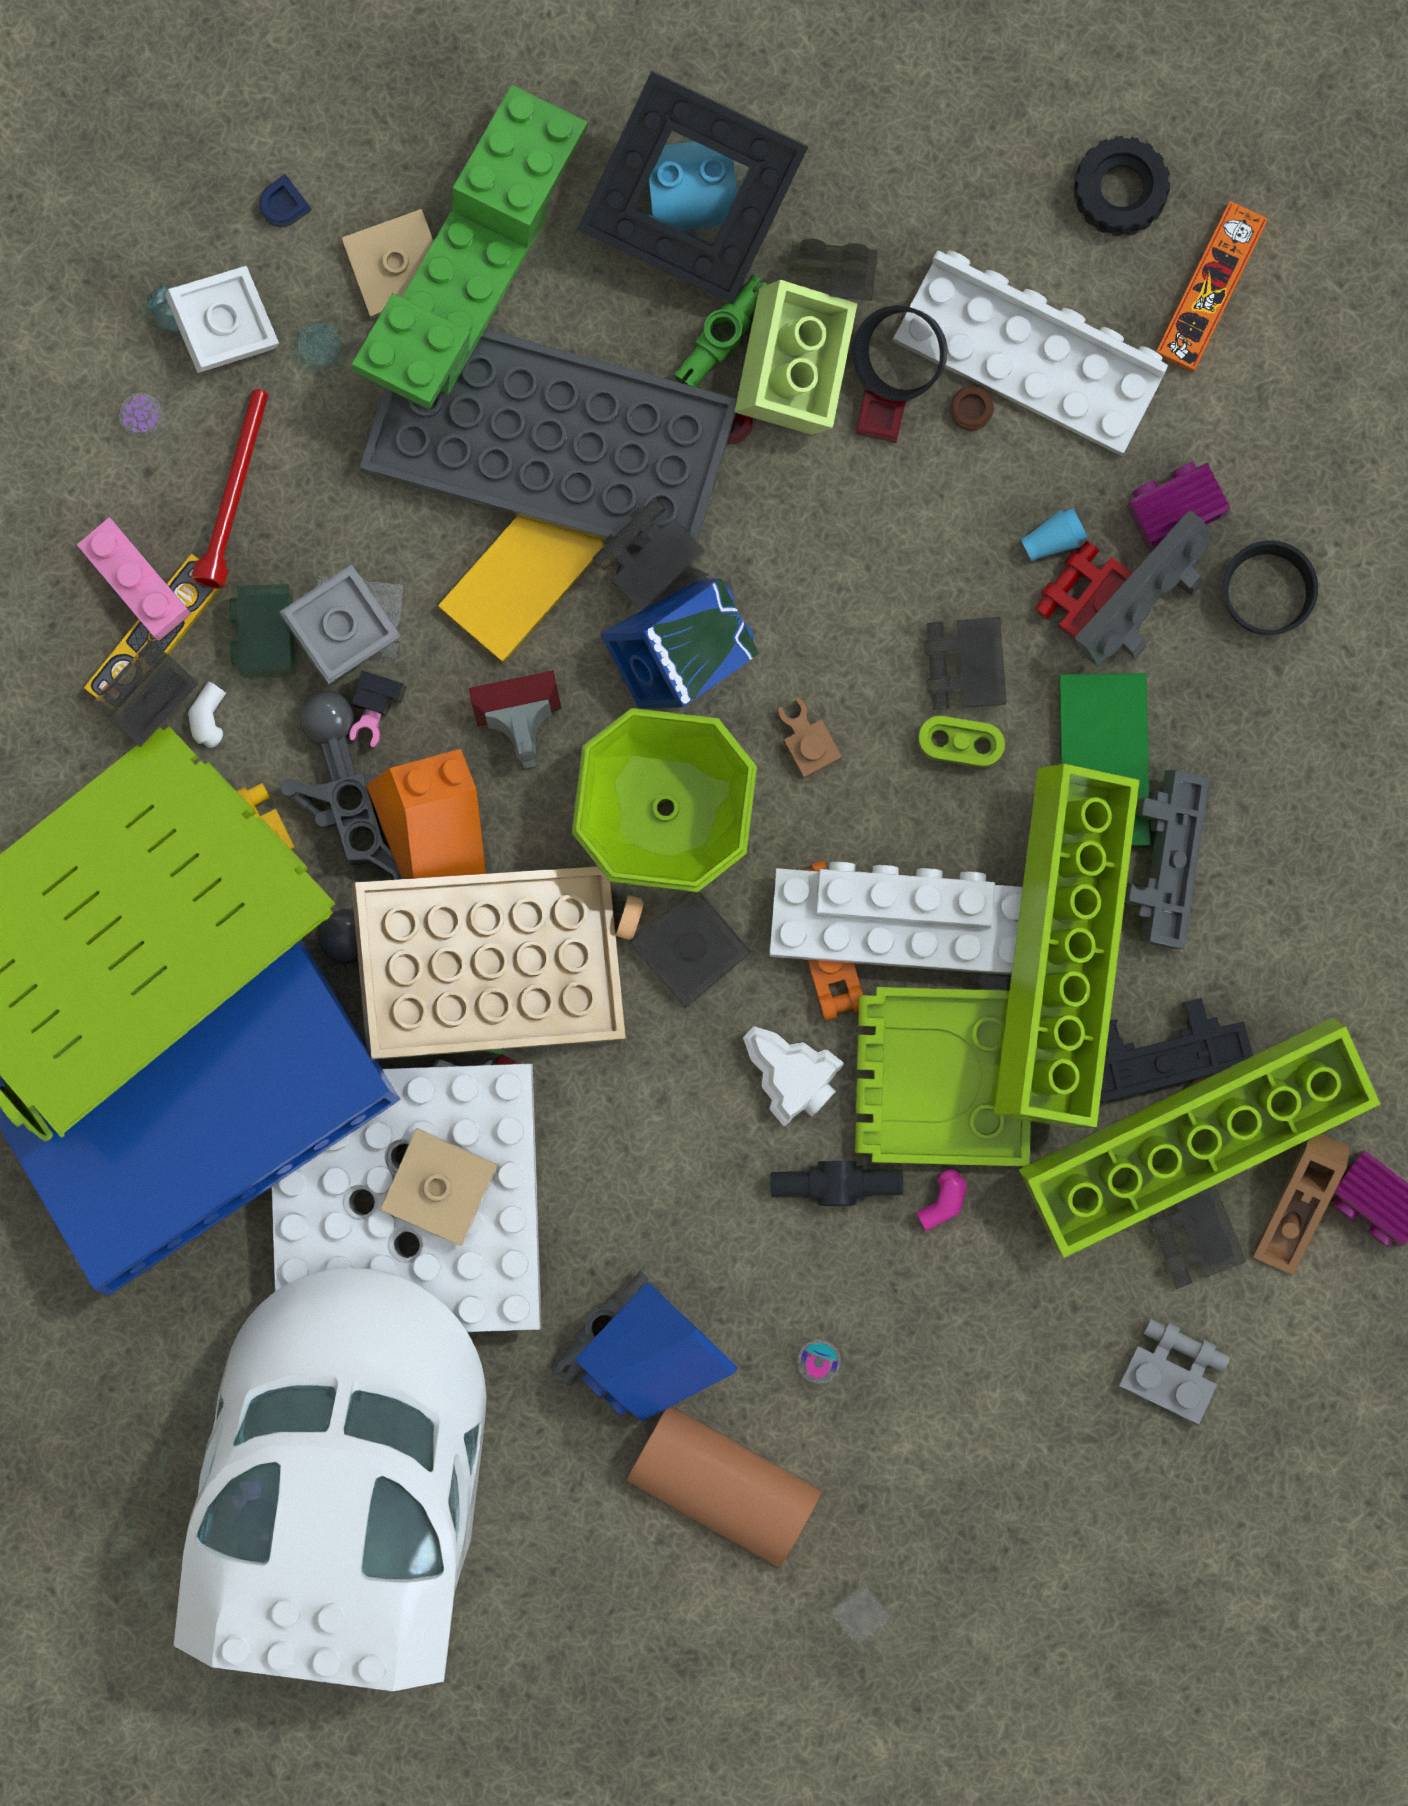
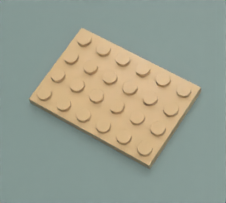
[351,866,626,1060]

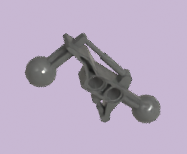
[280,690,402,964]

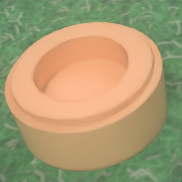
[616,894,644,940]

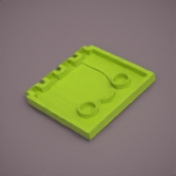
[854,987,1031,1167]

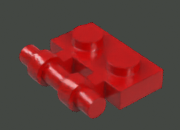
[1034,541,1132,640]

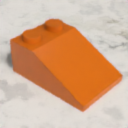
[366,749,486,879]

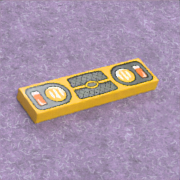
[84,553,227,716]

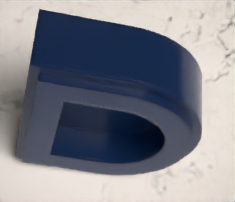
[259,174,311,227]

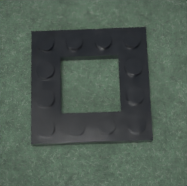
[577,70,808,304]

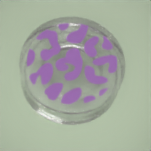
[119,393,164,438]

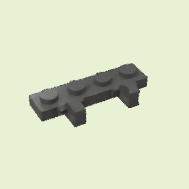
[1074,510,1212,666]
[1124,770,1210,949]

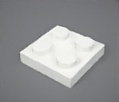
[165,266,279,373]

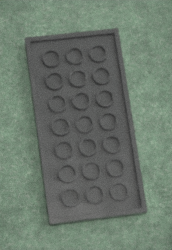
[359,329,737,565]

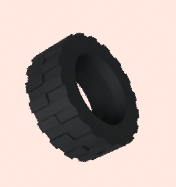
[1073,136,1170,236]

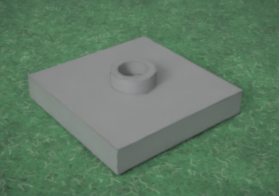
[279,564,400,685]

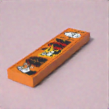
[1156,201,1268,373]

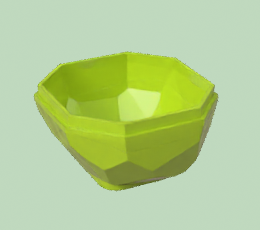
[572,708,757,893]

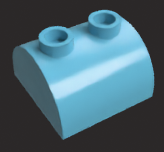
[649,141,737,230]

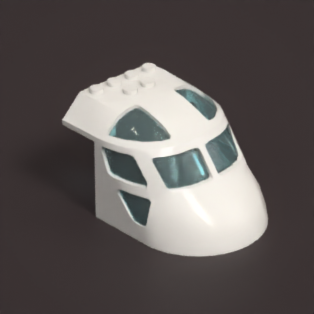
[174,1268,487,1691]

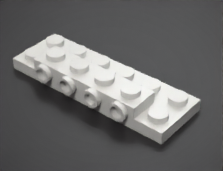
[770,862,1023,975]

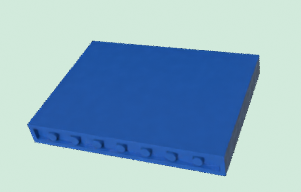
[0,907,401,1296]

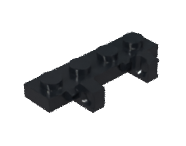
[1100,998,1253,1103]

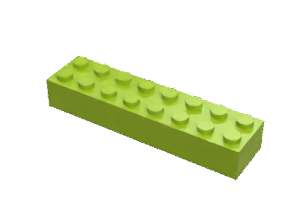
[994,764,1139,1128]
[1018,1017,1381,1258]

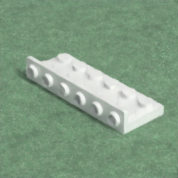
[893,250,1168,456]

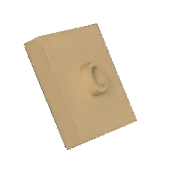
[342,209,434,320]
[380,1128,498,1246]

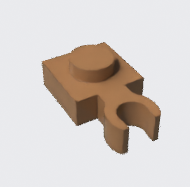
[778,698,842,779]

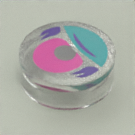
[797,1340,841,1384]

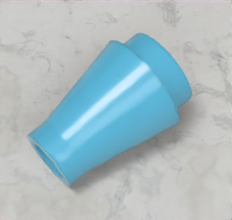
[1021,508,1088,562]

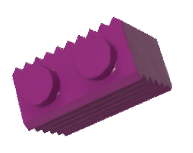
[1127,462,1230,552]
[1332,1150,1408,1248]

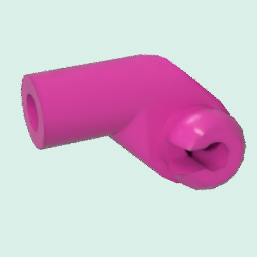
[916,1169,967,1232]

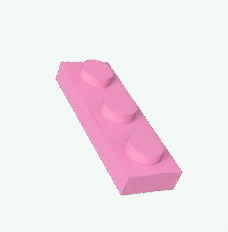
[77,517,191,641]

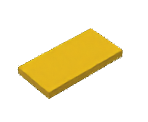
[438,516,611,664]

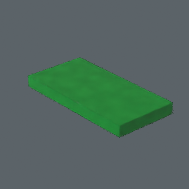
[1059,673,1150,847]

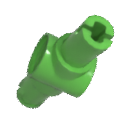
[673,274,768,387]

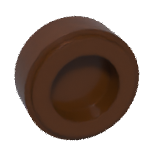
[950,386,994,431]

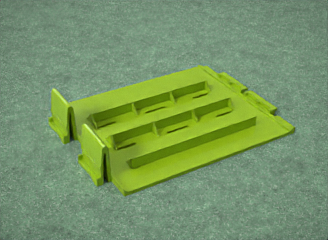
[0,726,335,1142]

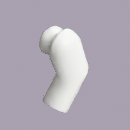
[188,681,226,748]

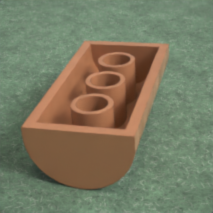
[626,1406,822,1568]

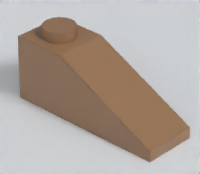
[1253,1133,1350,1275]

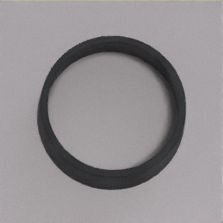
[852,305,948,401]
[1223,540,1318,635]

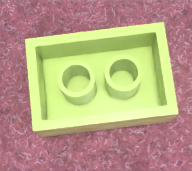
[735,280,857,435]

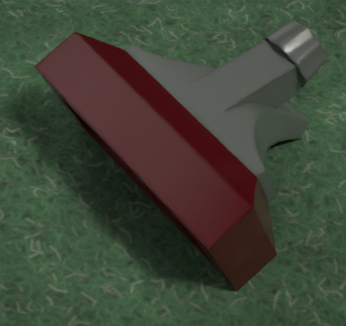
[469,670,562,769]

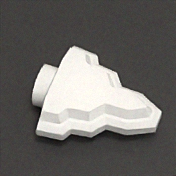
[743,1026,844,1126]

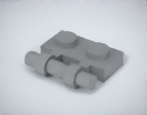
[1118,1318,1230,1424]

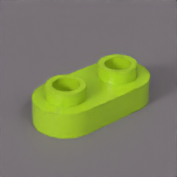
[918,716,1005,768]

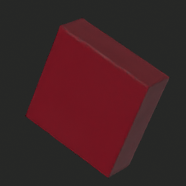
[855,390,906,443]

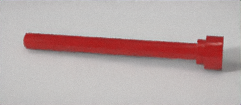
[191,389,269,589]

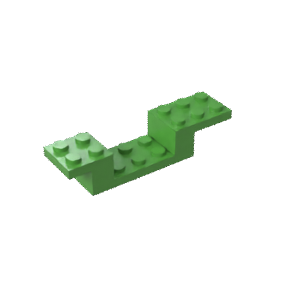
[352,85,588,410]

